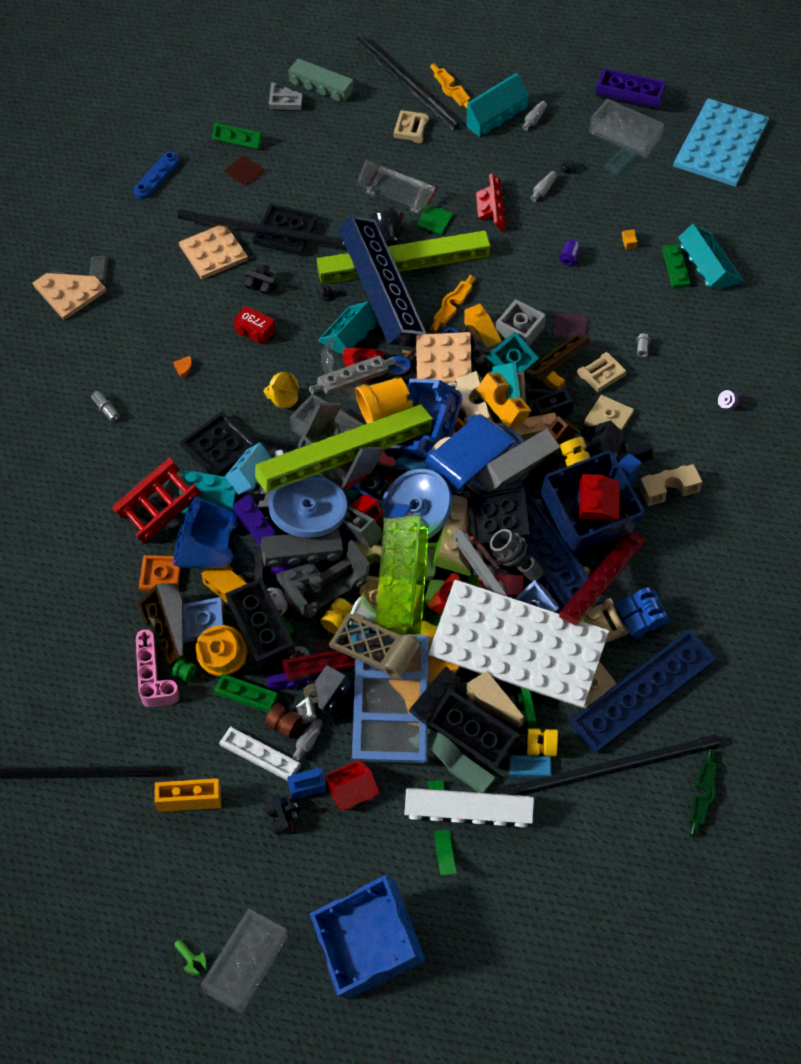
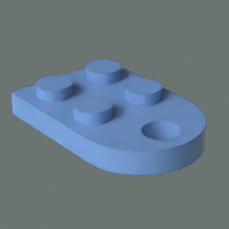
[182,597,224,643]

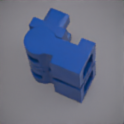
[615,588,670,640]

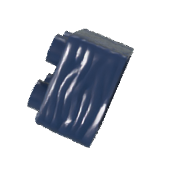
[540,451,644,556]

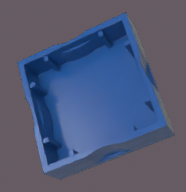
[310,875,425,999]

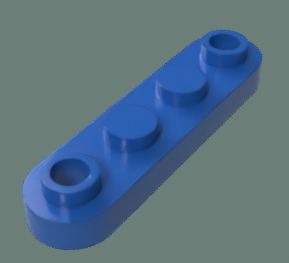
[133,152,179,199]

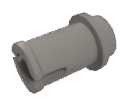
[636,334,651,357]

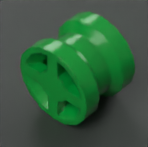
[172,658,197,682]

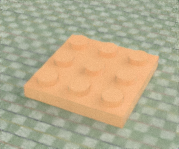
[179,226,248,280]
[416,332,472,384]

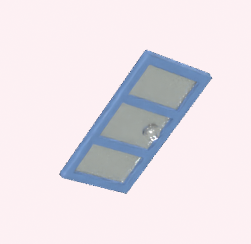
[352,633,429,763]

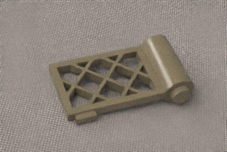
[329,612,420,680]

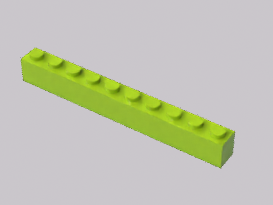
[317,231,490,285]
[255,404,433,493]

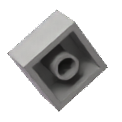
[496,299,545,346]

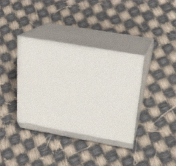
[296,697,317,724]

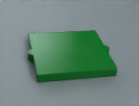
[416,205,453,235]

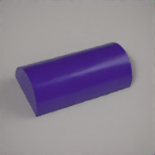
[596,69,666,109]

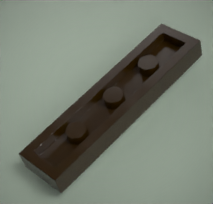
[525,334,591,381]

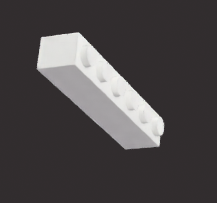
[404,788,534,827]

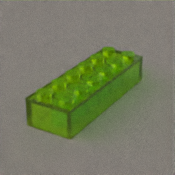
[375,515,429,635]

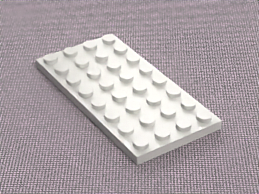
[428,580,609,708]

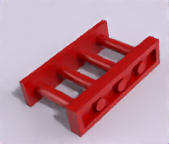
[112,457,202,544]

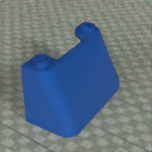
[388,379,463,459]
[424,413,515,495]
[173,496,238,568]

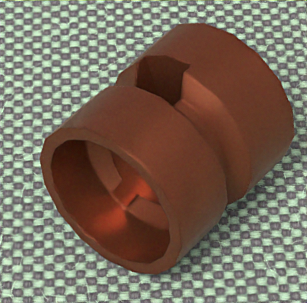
[265,703,303,740]

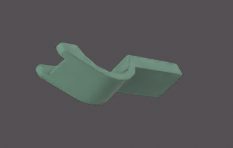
[409,729,495,793]

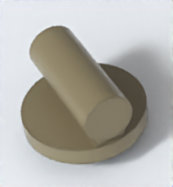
[303,683,318,703]

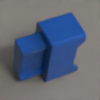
[619,453,642,486]
[287,766,326,801]

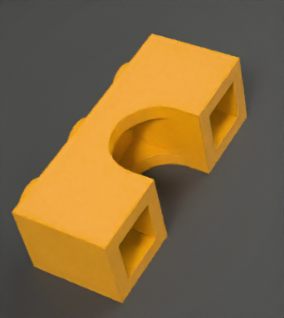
[476,373,532,428]

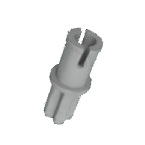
[91,391,120,422]

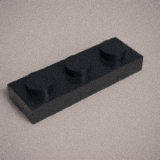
[408,666,461,724]

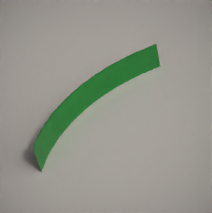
[428,780,457,875]

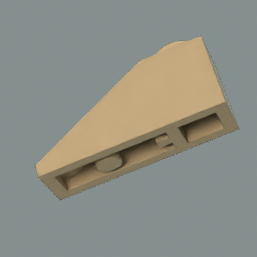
[466,671,524,728]

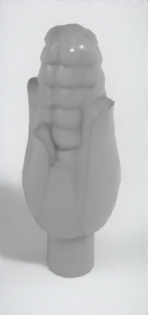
[522,101,547,130]
[531,171,557,202]
[293,719,323,760]

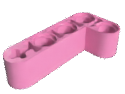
[136,629,180,707]

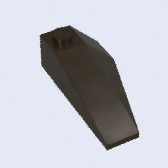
[138,583,183,665]

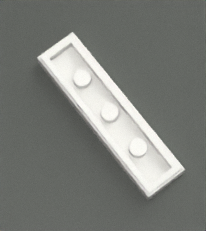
[220,727,301,781]

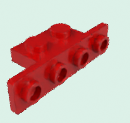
[476,173,506,232]

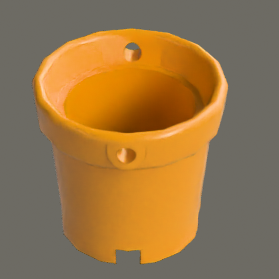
[355,376,413,424]
[196,625,248,677]

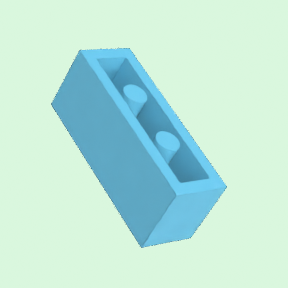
[225,443,272,494]

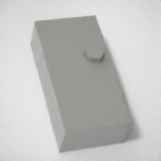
[477,429,560,493]

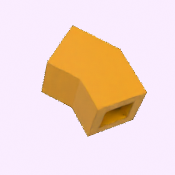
[622,229,637,250]
[542,370,565,390]

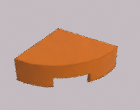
[173,356,192,378]

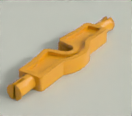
[430,63,470,109]
[429,275,476,333]

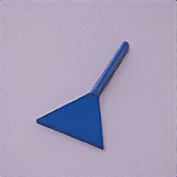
[352,485,412,530]

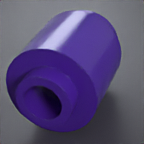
[560,240,580,266]

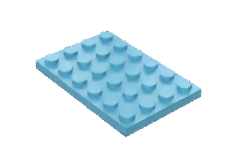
[673,98,769,187]

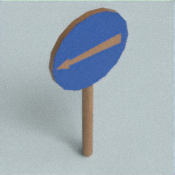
[388,345,417,375]

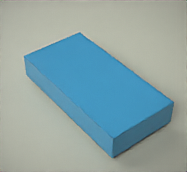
[509,755,551,778]

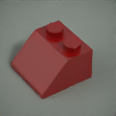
[579,474,619,520]
[324,761,380,811]

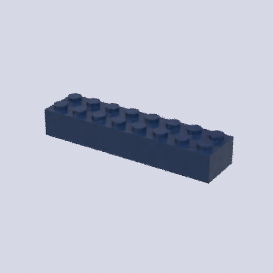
[338,215,426,347]

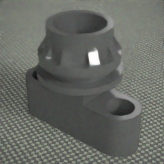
[490,529,544,581]

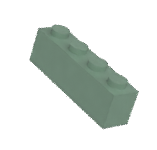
[288,59,354,103]

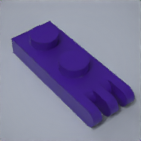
[267,673,319,691]

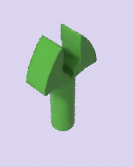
[174,940,207,976]

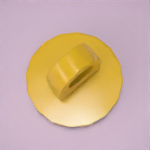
[264,372,299,408]

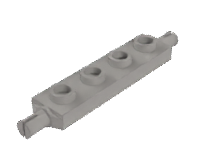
[309,355,396,395]

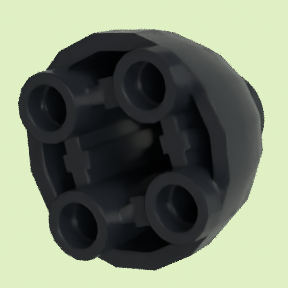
[371,207,405,246]

